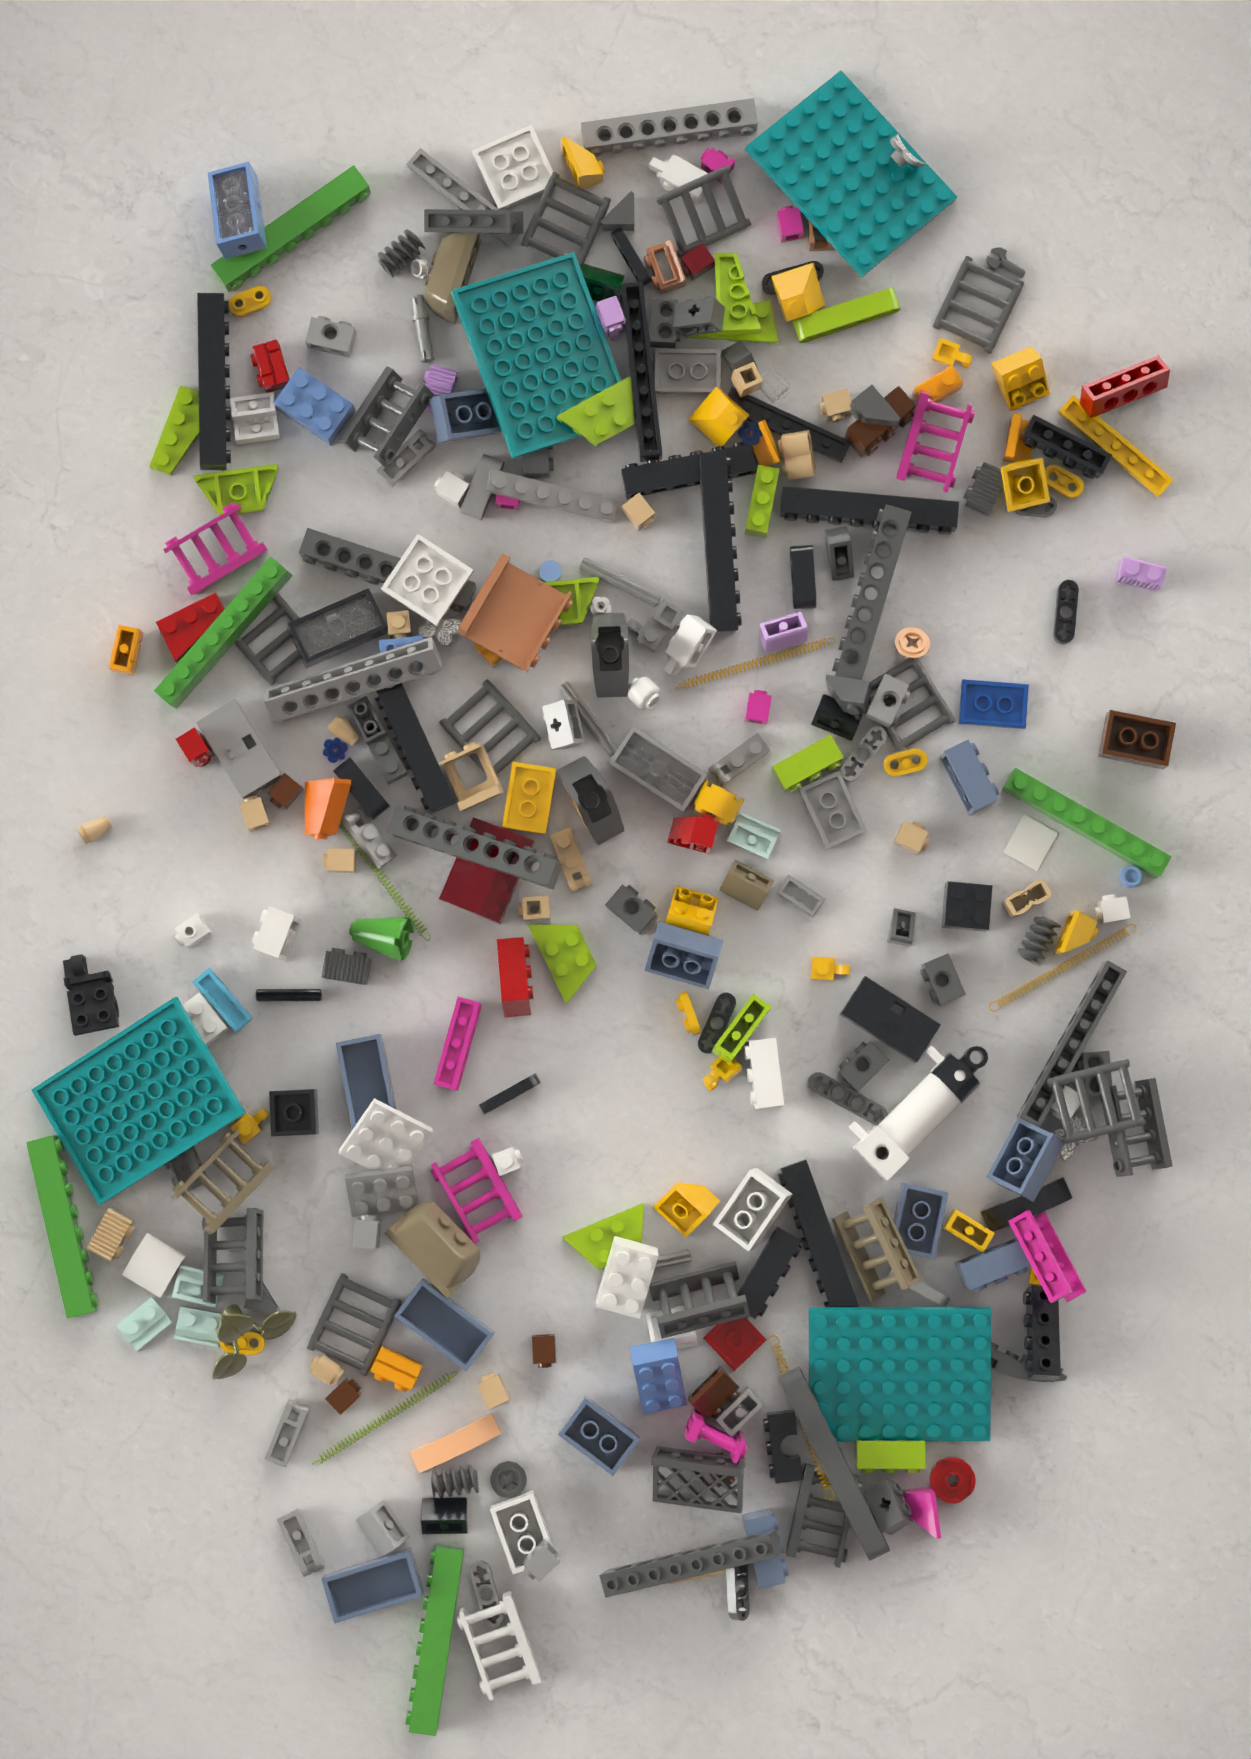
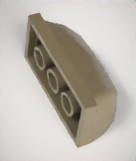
[425,233,481,324]
[384,1202,480,1299]

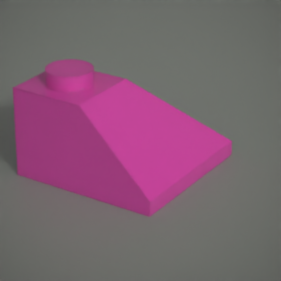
[902,1486,941,1539]

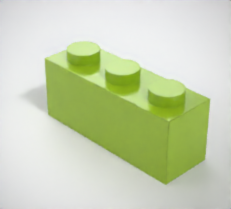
[744,465,780,538]
[771,734,844,792]
[712,994,771,1065]
[855,1440,926,1473]

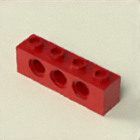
[1080,355,1170,418]

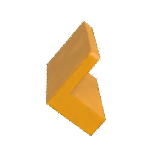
[1003,413,1032,462]
[744,419,782,466]

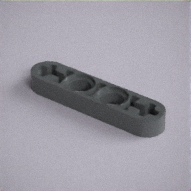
[808,1072,888,1125]

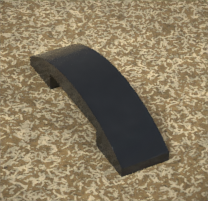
[981,1177,1072,1232]

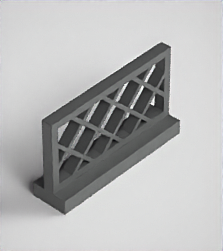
[651,1446,745,1514]

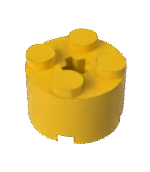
[693,780,745,826]

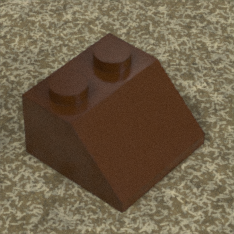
[688,1366,740,1419]

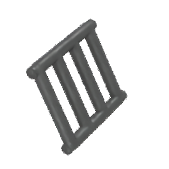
[656,165,751,258]
[521,172,611,269]
[933,256,1024,354]
[234,593,300,686]
[869,657,956,752]
[439,679,541,777]
[1047,1059,1146,1144]
[307,1273,401,1376]

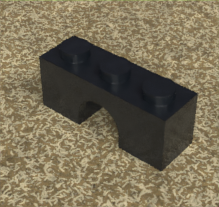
[763,1410,803,1484]

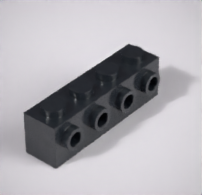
[1019,415,1112,479]
[737,1226,802,1319]
[1023,1285,1061,1381]

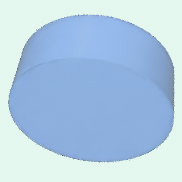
[539,560,561,582]
[1119,865,1143,888]

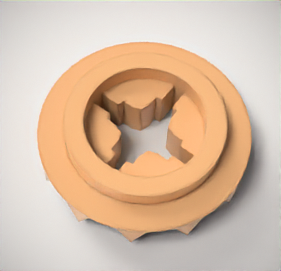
[895,627,930,660]

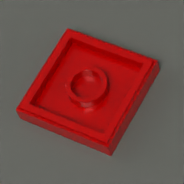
[703,1317,767,1371]

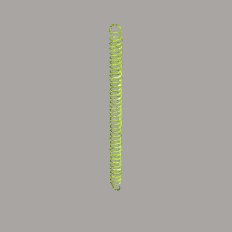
[339,819,431,941]
[312,1371,458,1465]

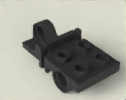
[63,954,119,1036]

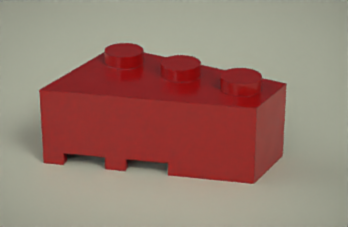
[156,593,225,663]
[667,814,719,854]
[497,937,534,1018]

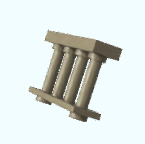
[171,1130,276,1235]
[831,1197,921,1302]

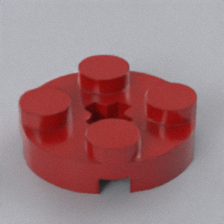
[929,1456,976,1504]

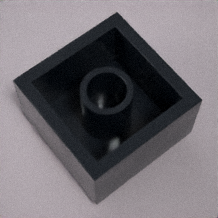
[941,881,993,932]
[269,1089,319,1137]

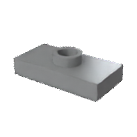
[776,875,826,918]

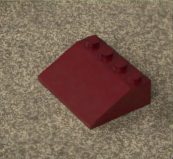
[439,817,535,925]

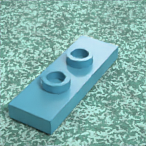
[193,968,253,1033]

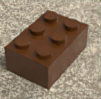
[845,386,916,458]
[1098,710,1176,769]

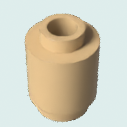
[309,1354,344,1386]

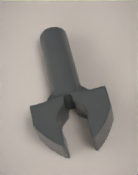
[986,247,1026,278]

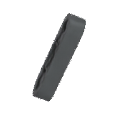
[726,1564,750,1621]

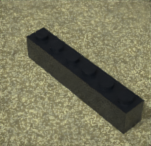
[621,442,756,499]
[374,683,456,814]

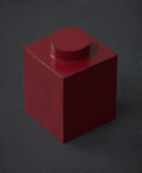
[681,243,715,281]

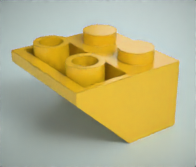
[991,346,1050,411]
[665,886,719,936]

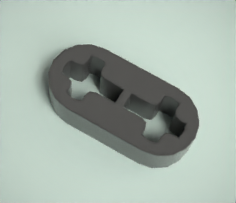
[1015,496,1057,518]

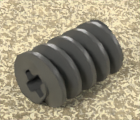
[378,229,426,278]
[1017,917,1061,966]
[431,1464,479,1498]

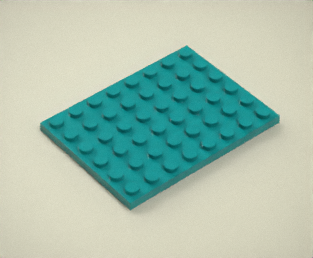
[745,70,957,278]
[451,252,635,459]
[31,997,246,1205]
[809,1307,992,1442]

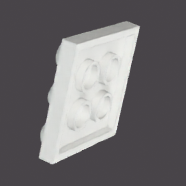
[472,125,557,210]
[381,534,474,626]
[339,1099,433,1171]

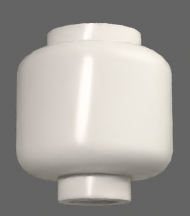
[628,676,660,709]

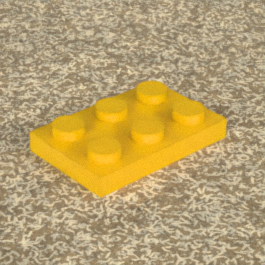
[502,762,557,835]

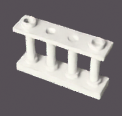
[457,1590,541,1701]

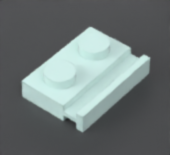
[727,811,781,860]
[172,1265,225,1308]
[117,1297,173,1351]
[174,1306,222,1347]

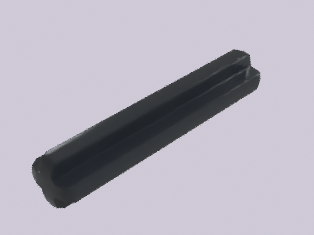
[256,989,322,1002]

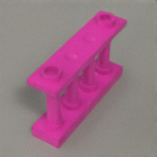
[896,391,975,493]
[163,502,267,596]
[433,997,482,1091]
[430,1138,523,1243]
[1008,1210,1087,1303]
[684,1409,748,1463]

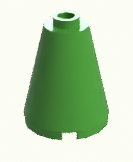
[349,917,414,961]

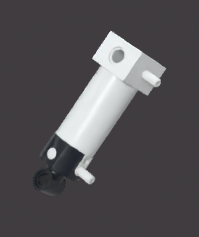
[849,1045,988,1181]

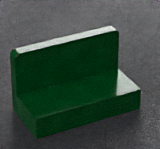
[581,264,625,302]

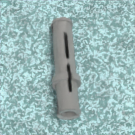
[410,294,434,363]

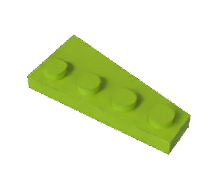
[715,253,761,335]
[688,300,778,345]
[149,385,199,475]

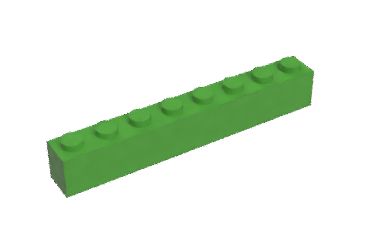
[211,165,371,292]
[154,556,293,709]
[1002,768,1172,878]
[26,1135,99,1319]
[405,1544,464,1736]

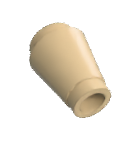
[327,714,360,746]
[77,816,112,844]

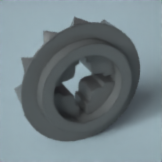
[490,1461,527,1498]

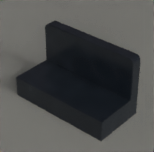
[811,694,862,741]
[421,1497,468,1534]

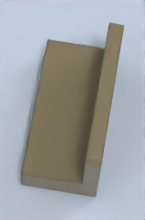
[719,860,774,910]

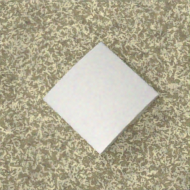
[230,392,280,445]
[122,1233,186,1298]

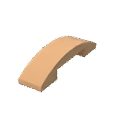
[410,1413,501,1473]

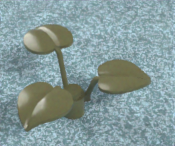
[212,1304,296,1380]

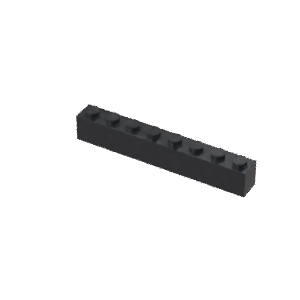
[621,281,662,462]
[197,293,231,470]
[698,452,742,632]
[780,486,959,535]
[778,1159,859,1307]

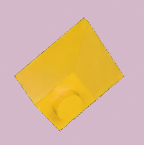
[561,136,605,189]
[771,263,825,322]
[688,386,750,446]
[1001,457,1050,512]
[1053,910,1098,956]
[653,1182,720,1238]

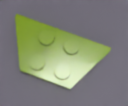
[556,376,635,446]
[193,464,279,515]
[544,577,599,626]
[529,924,597,1003]
[563,1203,644,1270]

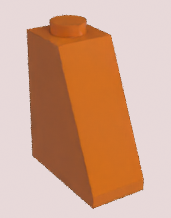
[305,778,351,840]

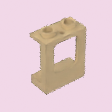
[439,742,504,811]

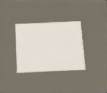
[1003,814,1058,871]

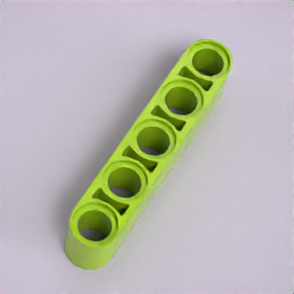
[793,288,901,343]

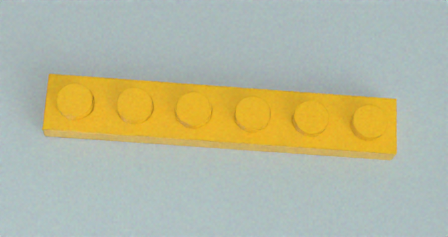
[1058,395,1174,498]

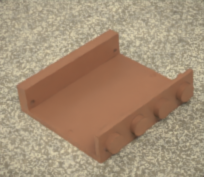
[458,553,573,673]

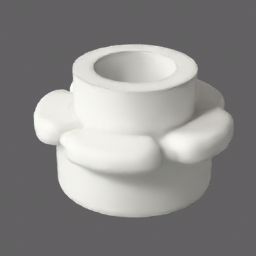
[410,257,430,279]
[590,597,612,614]

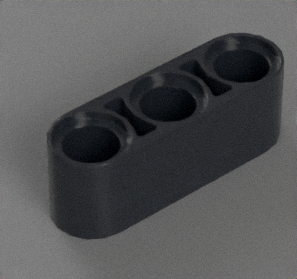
[790,545,816,609]
[333,757,390,820]

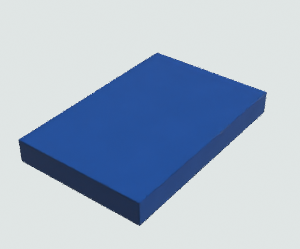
[959,679,1029,729]

